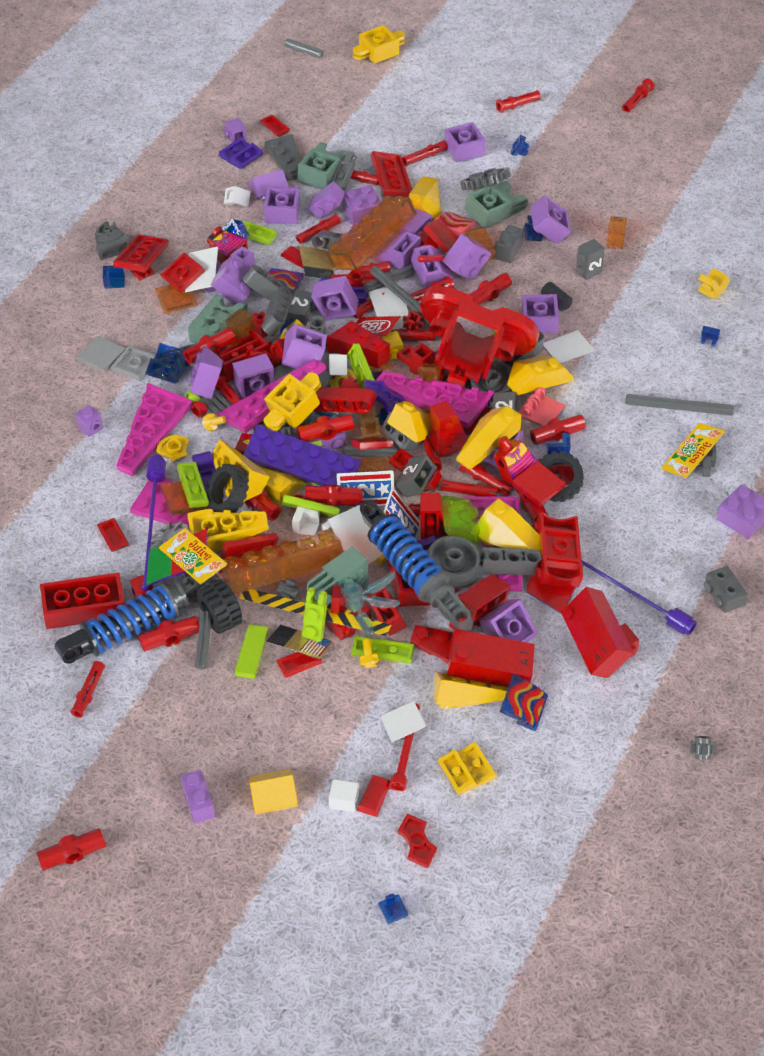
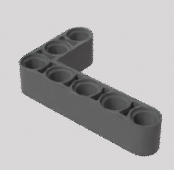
[243,265,293,336]

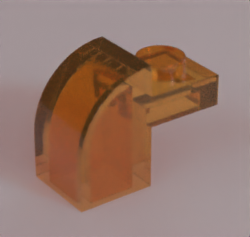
[606,216,627,250]
[357,402,381,439]

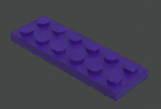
[243,425,361,486]

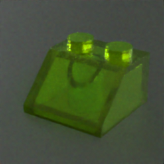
[442,495,480,543]

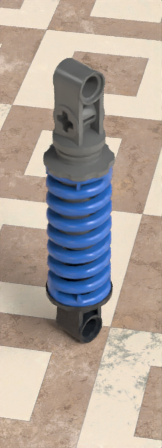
[360,500,473,631]
[54,574,220,664]

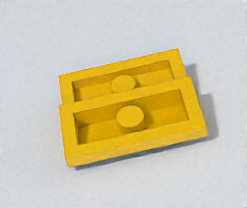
[437,741,497,794]

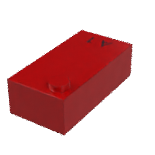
[40,572,125,629]
[561,587,634,678]
[446,629,535,688]

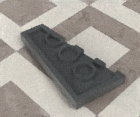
[265,134,300,181]

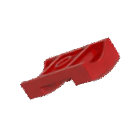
[532,512,583,587]

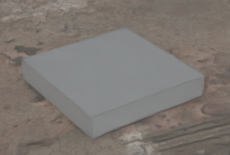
[77,336,126,373]
[110,345,159,382]

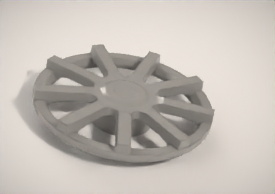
[151,521,190,549]

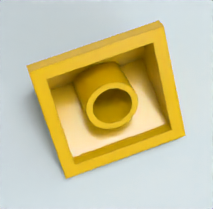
[248,768,298,814]

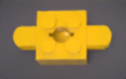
[353,25,405,64]
[263,373,321,431]

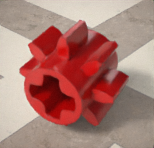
[402,311,423,330]

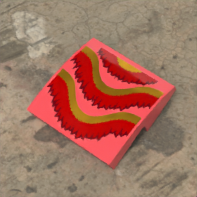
[434,211,477,236]

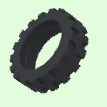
[538,451,584,502]
[206,463,249,513]

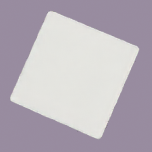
[381,701,426,742]

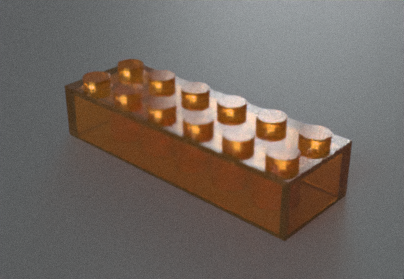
[326,196,417,270]
[221,530,343,594]

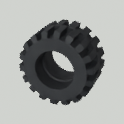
[197,579,242,634]

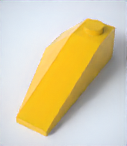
[406,176,441,222]
[387,401,430,443]
[456,405,521,470]
[212,439,270,502]
[256,464,306,506]
[472,499,542,564]
[187,509,269,553]
[433,671,522,709]

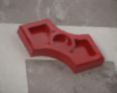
[397,813,437,868]

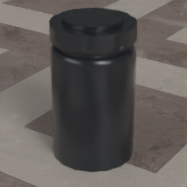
[541,282,573,311]

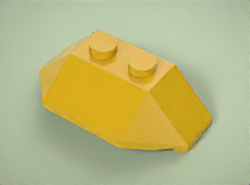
[507,355,574,395]

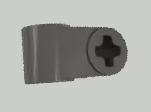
[311,230,345,254]

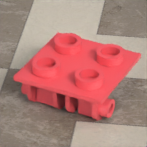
[518,387,565,426]

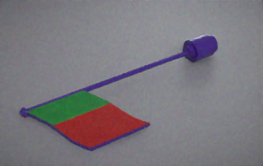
[141,455,208,591]
[527,560,697,635]

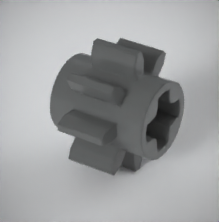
[276,578,299,600]
[690,736,716,760]

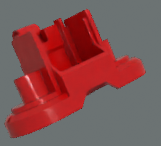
[420,286,539,388]

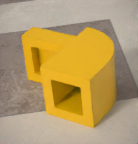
[698,268,730,299]

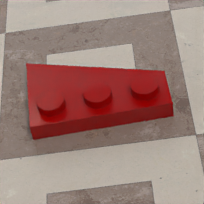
[218,533,279,574]
[410,625,453,664]

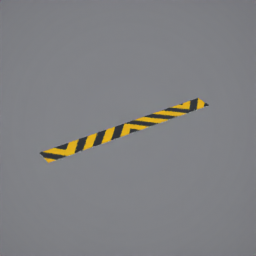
[239,587,391,636]

